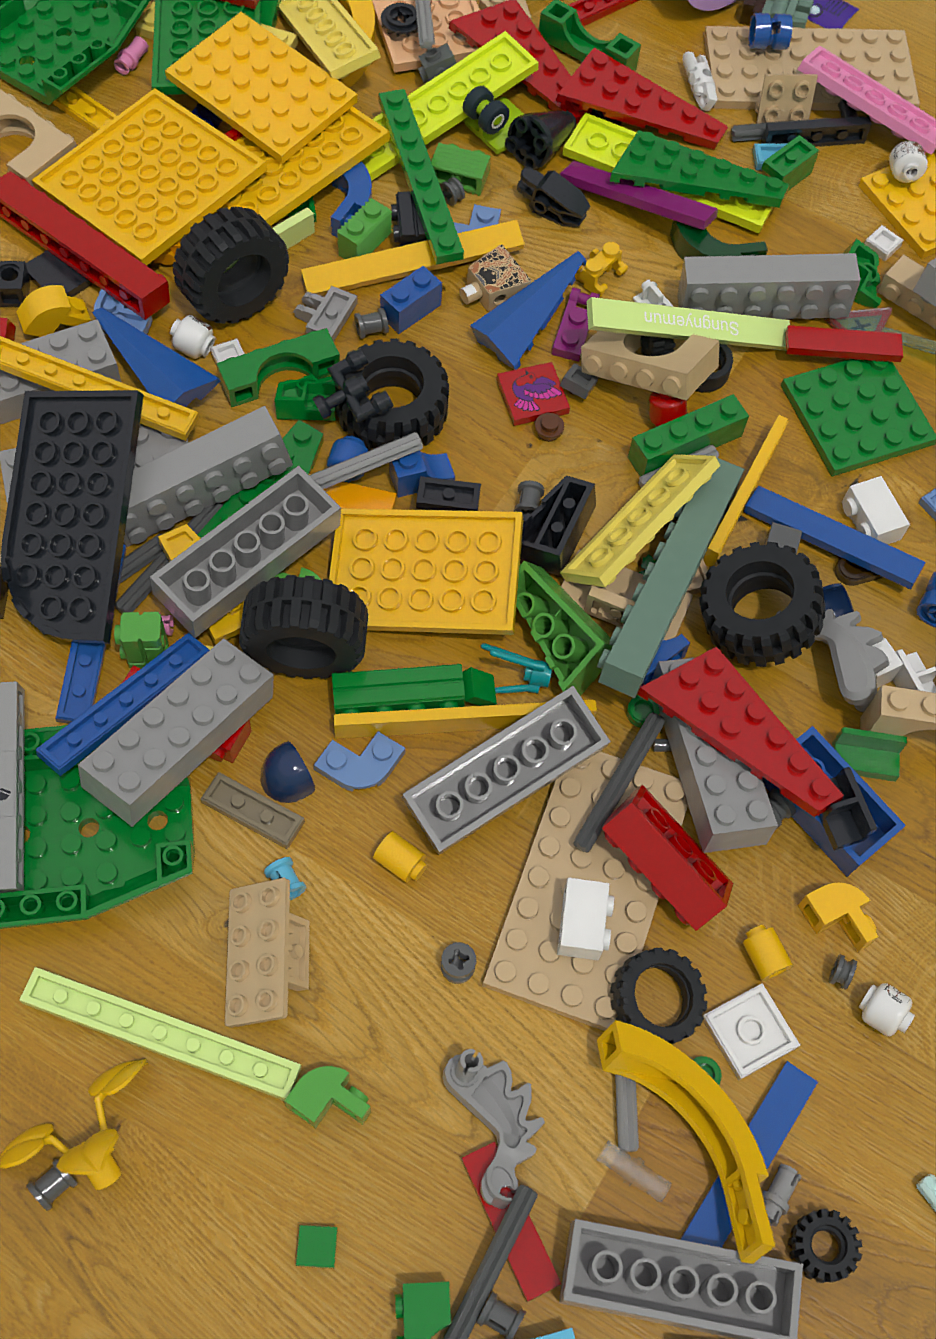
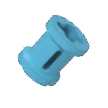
[264,857,307,900]

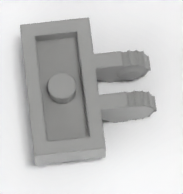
[294,286,357,341]

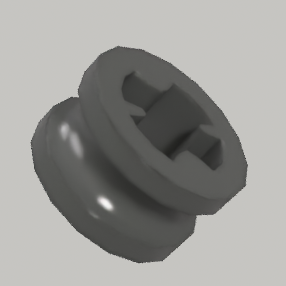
[440,177,465,206]
[829,954,857,990]

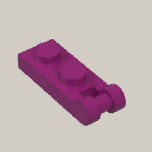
[552,287,600,362]

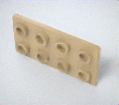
[561,550,693,640]
[225,878,310,1028]

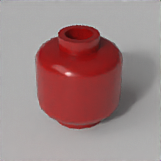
[648,392,687,427]

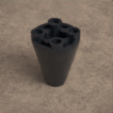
[505,110,577,170]

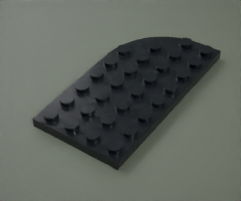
[1,390,144,644]

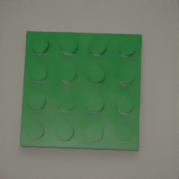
[781,359,936,477]

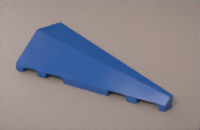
[470,251,587,370]
[92,308,221,407]

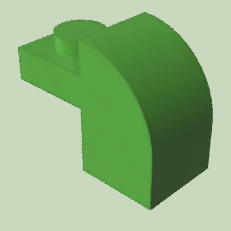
[284,1066,371,1129]

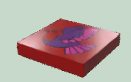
[497,362,570,426]

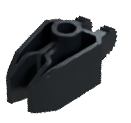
[516,167,590,227]

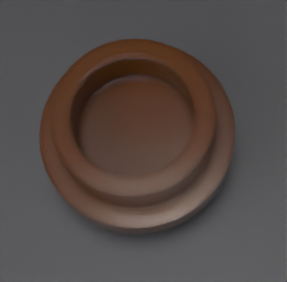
[535,413,564,442]

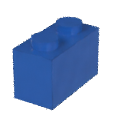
[380,266,442,334]

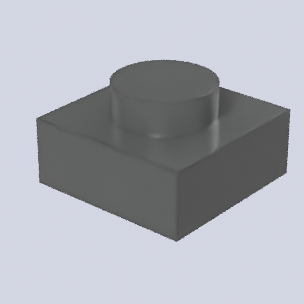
[560,363,599,399]

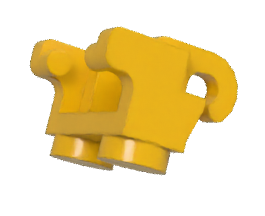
[575,242,628,297]

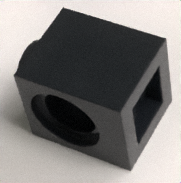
[0,261,31,307]

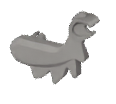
[776,609,889,712]
[442,1049,545,1209]

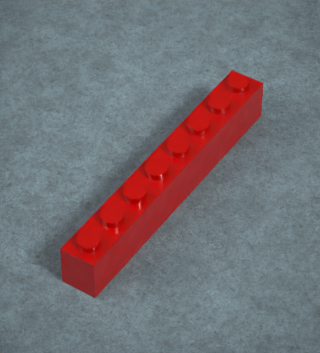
[0,171,170,320]

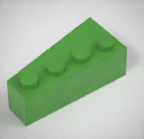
[516,561,613,696]

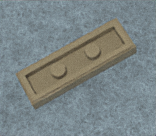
[201,772,305,850]

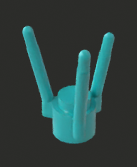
[481,643,552,694]

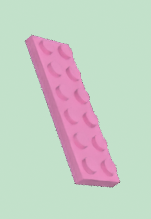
[797,45,936,155]

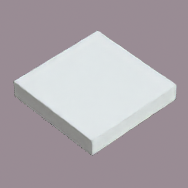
[702,983,800,1081]

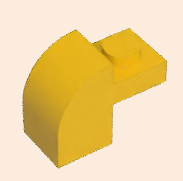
[16,285,91,337]
[798,883,879,952]

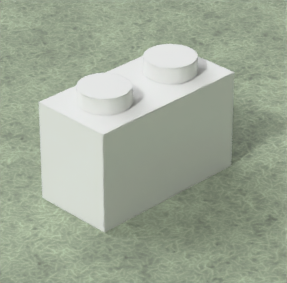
[842,476,910,544]
[557,877,614,961]

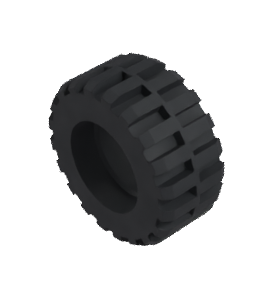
[173,207,289,324]
[335,338,449,451]
[699,542,826,667]
[239,575,369,679]

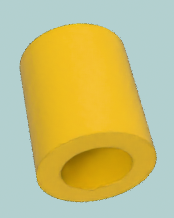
[373,831,428,883]
[743,925,794,981]

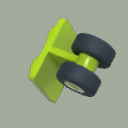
[463,86,523,154]

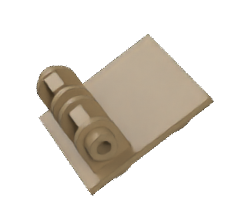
[755,74,818,123]

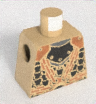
[459,244,532,311]

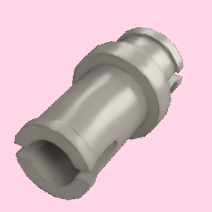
[762,1164,802,1226]

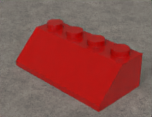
[602,784,734,931]

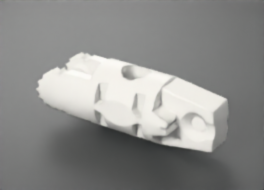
[682,52,717,112]

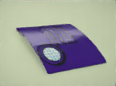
[808,0,859,29]

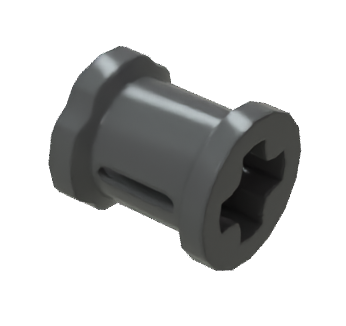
[354,307,389,339]
[514,480,545,517]
[26,1158,78,1211]
[476,1292,526,1339]

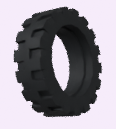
[610,948,707,1044]

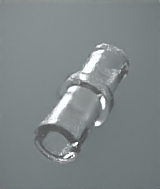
[597,1140,672,1203]

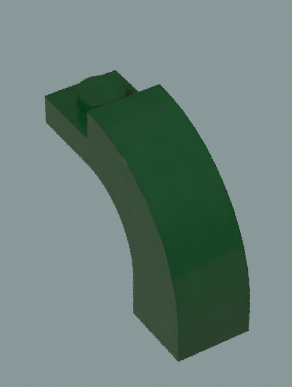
[670,220,768,261]

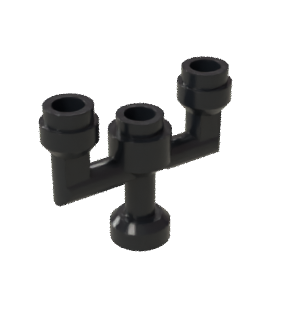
[312,348,394,423]

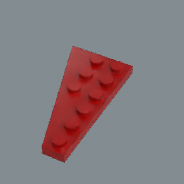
[448,0,593,124]
[555,48,728,150]
[638,647,844,817]

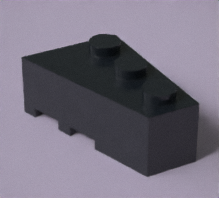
[520,475,596,577]

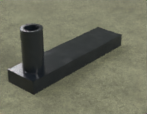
[761,99,872,147]

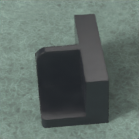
[416,476,481,511]
[818,767,877,851]

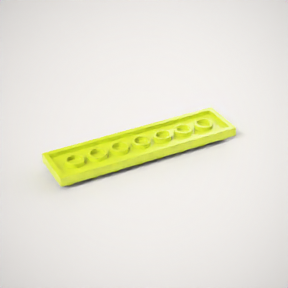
[362,31,539,181]
[562,112,773,234]

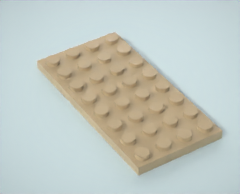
[704,26,920,111]
[482,752,688,1031]

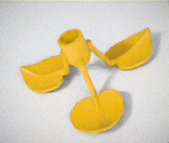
[0,1059,148,1190]

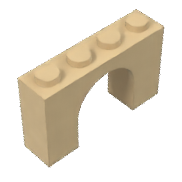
[0,89,77,188]
[581,331,720,400]
[860,685,936,736]

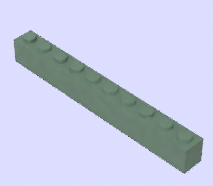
[597,455,744,698]

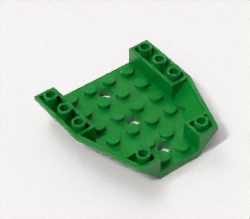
[0,0,151,106]
[0,725,195,929]

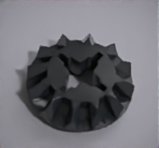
[381,3,418,37]

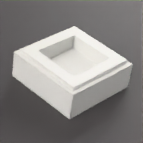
[864,225,903,261]
[210,339,244,366]

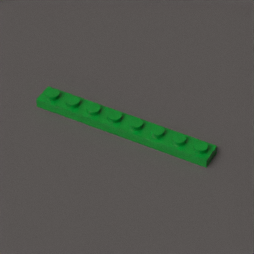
[378,89,464,265]

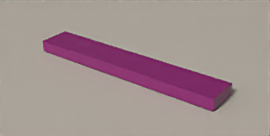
[560,161,718,230]

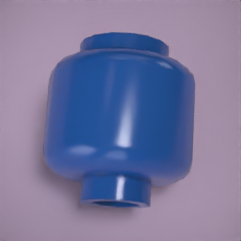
[327,436,369,483]

